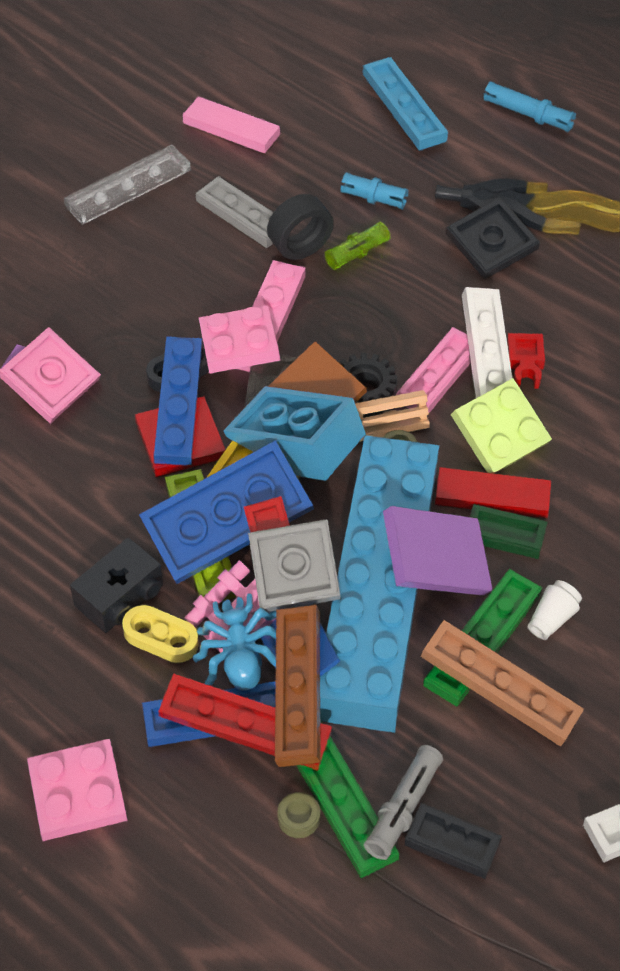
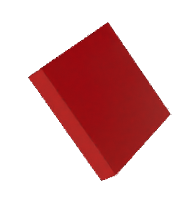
[135,396,225,477]

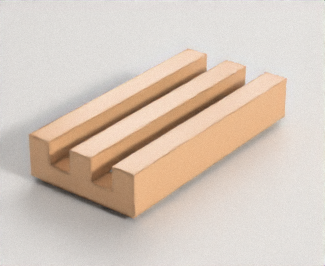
[355,390,430,442]

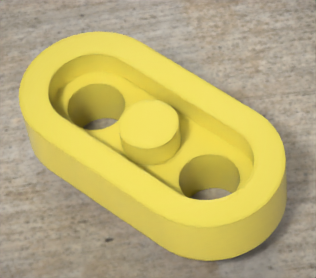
[122,605,199,663]

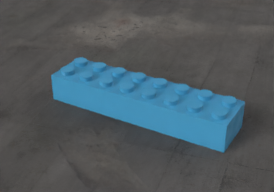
[320,435,439,733]

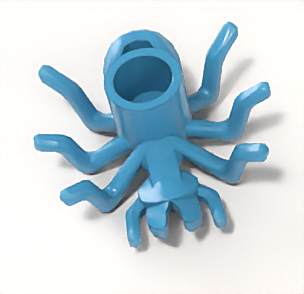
[193,593,276,691]

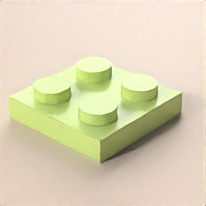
[451,378,552,474]

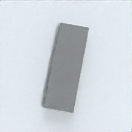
[196,176,274,248]

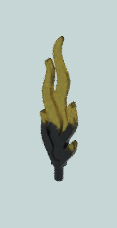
[435,179,620,234]

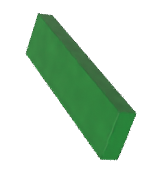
[423,569,543,707]
[296,720,399,878]

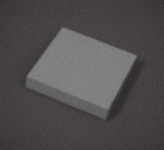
[248,519,341,612]

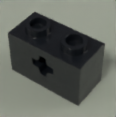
[70,537,163,633]

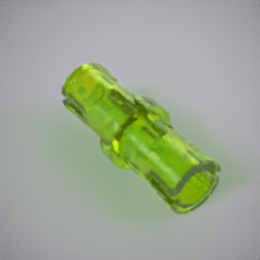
[325,222,390,270]

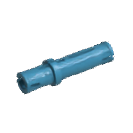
[484,81,576,132]

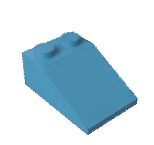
[224,386,366,481]

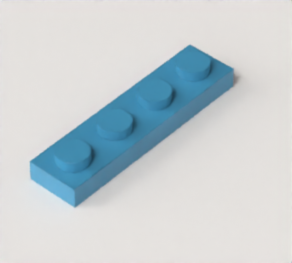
[363,57,448,151]

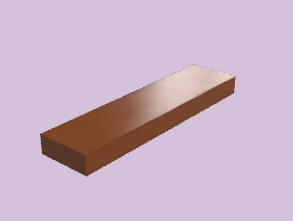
[275,605,321,767]

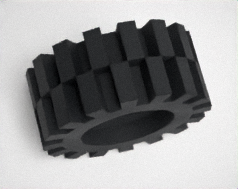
[339,353,397,417]

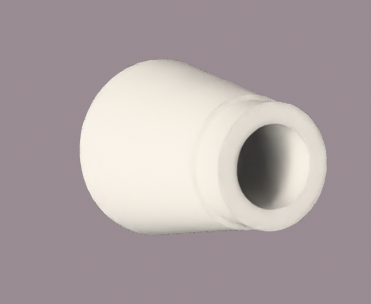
[527,580,582,640]

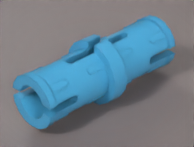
[340,172,409,209]

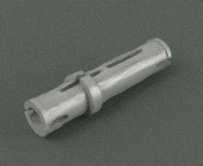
[364,745,443,860]

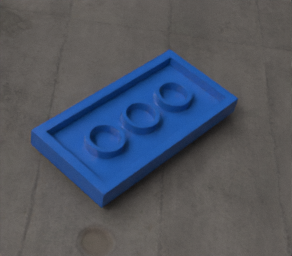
[139,440,314,584]

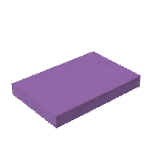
[383,506,493,595]

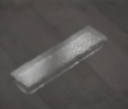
[64,145,191,225]

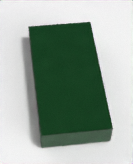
[470,504,548,559]

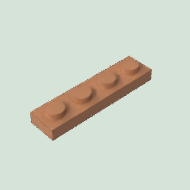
[420,620,584,747]

